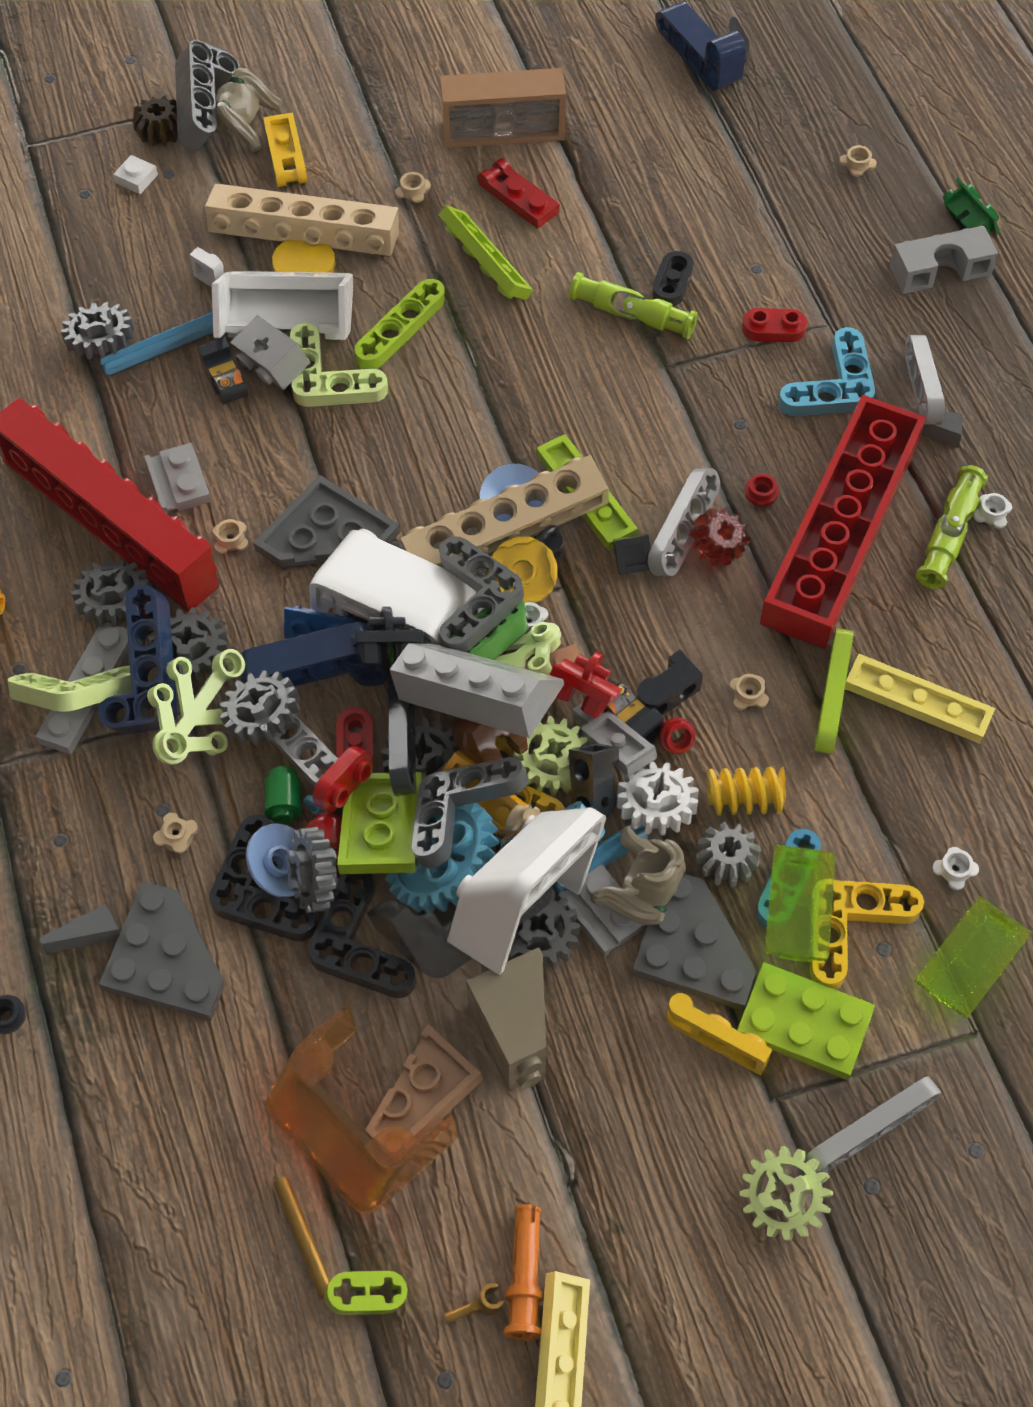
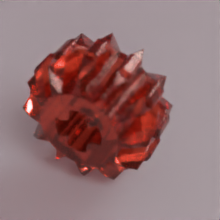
[689,507,750,567]

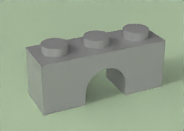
[890,226,998,294]

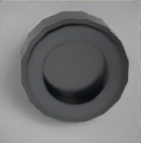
[532,525,563,559]

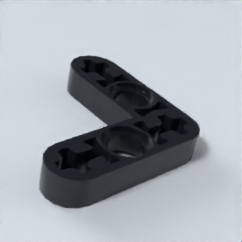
[210,815,317,942]
[308,873,416,998]

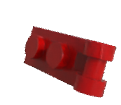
[477,158,560,229]

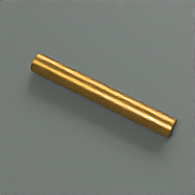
[273,1176,336,1299]

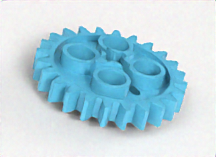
[385,798,499,914]

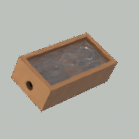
[440,68,566,148]

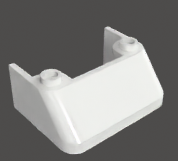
[212,271,353,340]
[447,807,606,975]

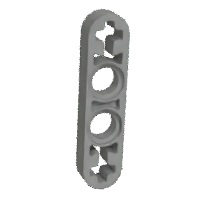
[905,335,945,425]
[648,468,720,576]
[271,714,338,787]
[804,1076,942,1173]

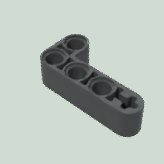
[175,40,240,151]

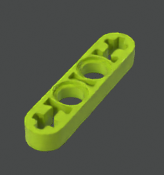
[354,279,445,369]
[814,628,854,754]

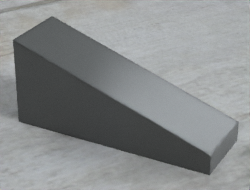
[899,407,962,448]
[39,904,120,953]

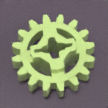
[511,716,589,796]
[740,1146,833,1241]

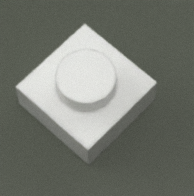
[113,155,158,194]
[189,247,224,287]

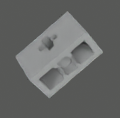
[230,315,311,390]

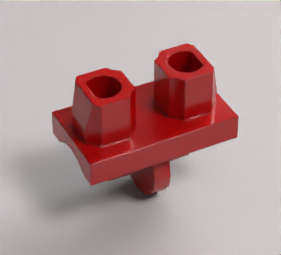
[549,652,622,718]

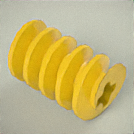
[706,767,786,816]

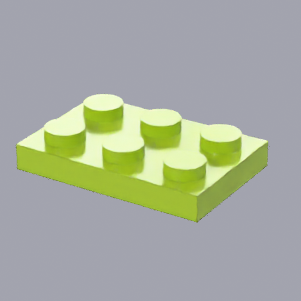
[337,772,423,874]
[737,962,875,1080]

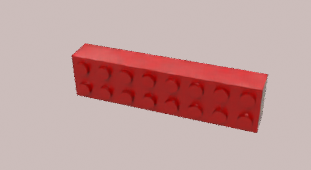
[759,394,926,649]
[0,397,219,613]

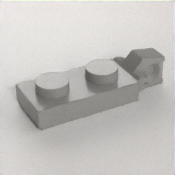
[572,702,657,777]

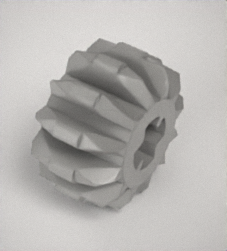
[696,821,761,888]

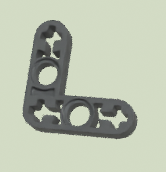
[439,536,524,652]
[411,757,529,868]

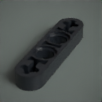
[389,681,416,797]

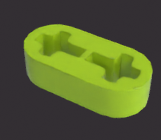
[324,1271,408,1315]

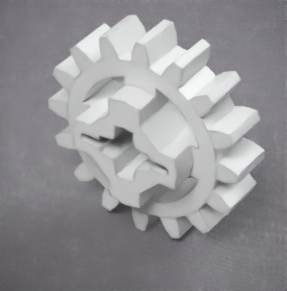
[617,762,699,836]

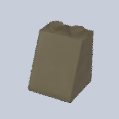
[466,947,546,1091]

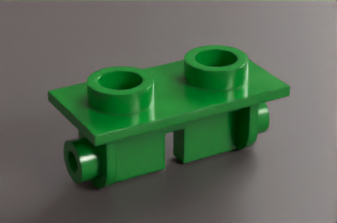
[943,177,999,235]

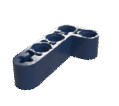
[655,1,746,91]
[98,584,177,734]
[241,622,388,687]

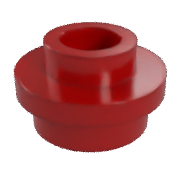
[744,474,779,507]
[659,717,696,754]

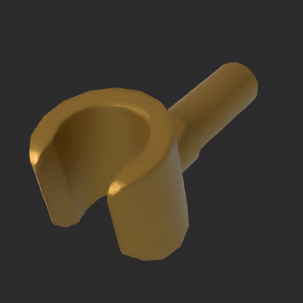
[444,1283,505,1323]

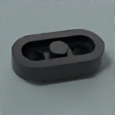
[652,251,694,306]

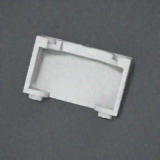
[309,529,476,645]

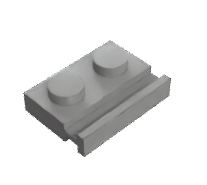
[144,443,211,514]
[558,864,648,957]

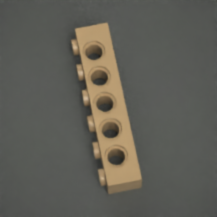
[205,183,399,256]
[400,455,609,569]

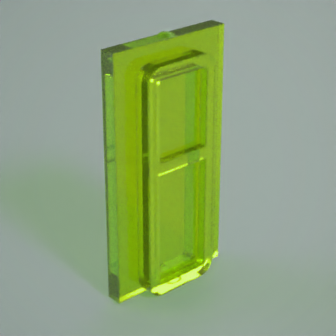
[765,844,836,962]
[914,896,1032,1020]

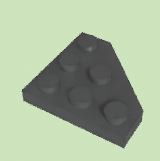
[254,475,400,568]
[632,873,756,1012]
[99,881,225,1021]

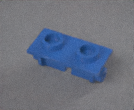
[284,605,359,639]

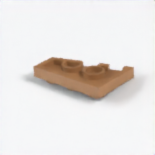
[365,1023,483,1163]

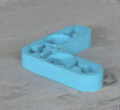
[778,327,875,416]

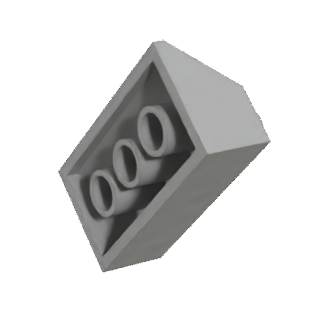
[390,643,564,738]

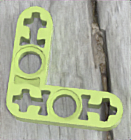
[290,322,388,407]
[8,666,132,712]

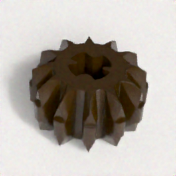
[132,95,178,147]

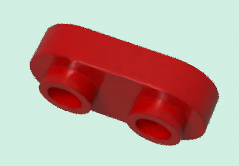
[742,308,807,342]
[336,707,374,766]
[312,746,373,812]

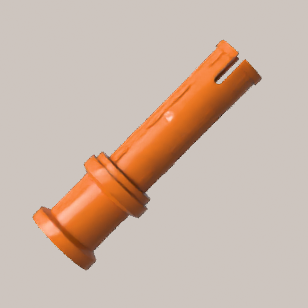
[504,1204,544,1341]

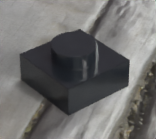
[613,533,651,575]

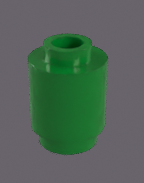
[264,766,302,825]

